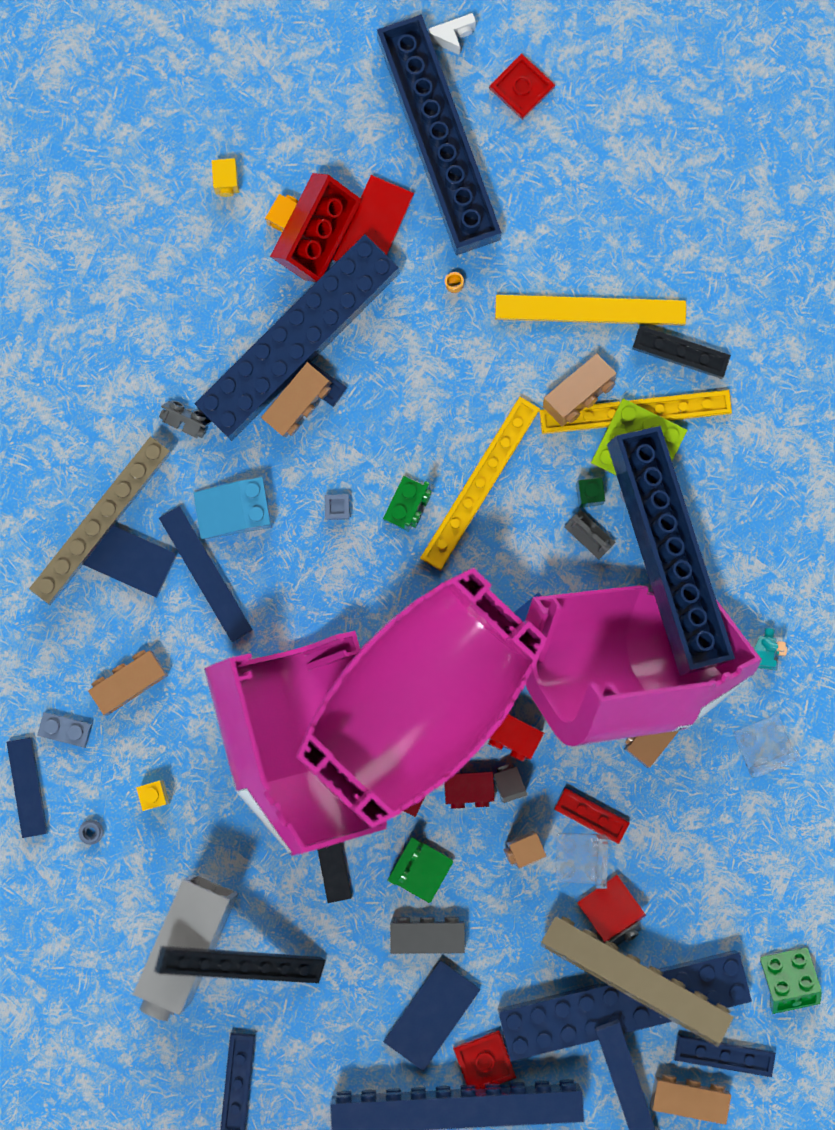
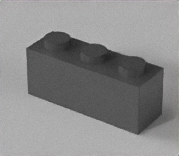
[390,917,465,954]

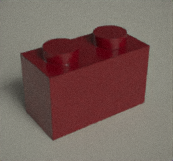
[444,772,495,809]

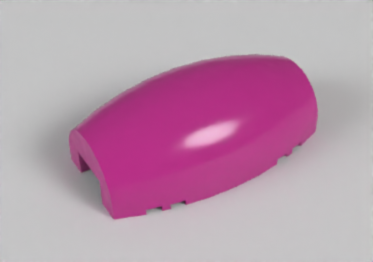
[296,568,547,828]

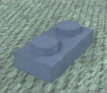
[37,712,92,748]

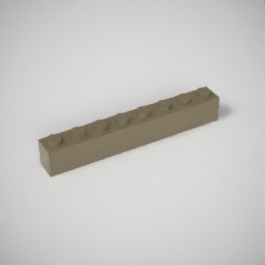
[29,436,170,605]
[541,916,734,1047]

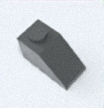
[493,764,527,803]

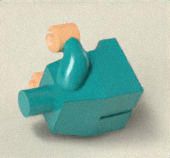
[754,628,788,671]

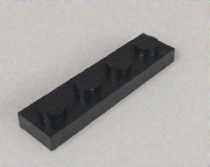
[632,325,731,379]

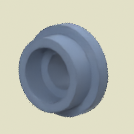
[78,820,103,845]

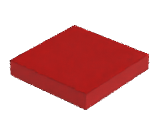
[489,53,555,120]
[577,875,646,942]
[453,1030,516,1089]

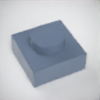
[324,494,350,520]

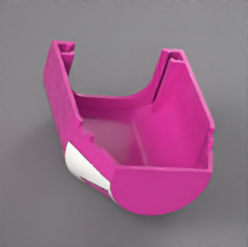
[525,585,762,746]
[204,631,387,856]

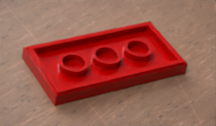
[333,175,414,262]

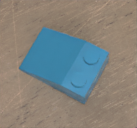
[193,477,272,540]

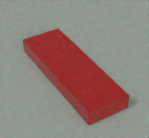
[554,788,630,844]

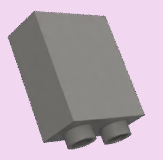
[133,874,239,1021]

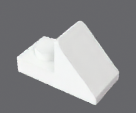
[428,13,476,55]

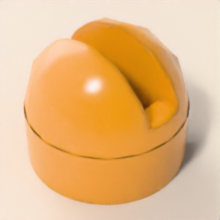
[445,272,464,293]

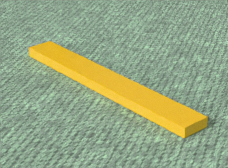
[495,295,686,326]
[539,390,732,435]
[420,397,540,571]

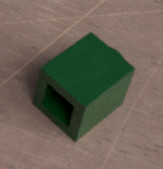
[576,477,605,508]

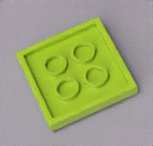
[591,398,687,476]

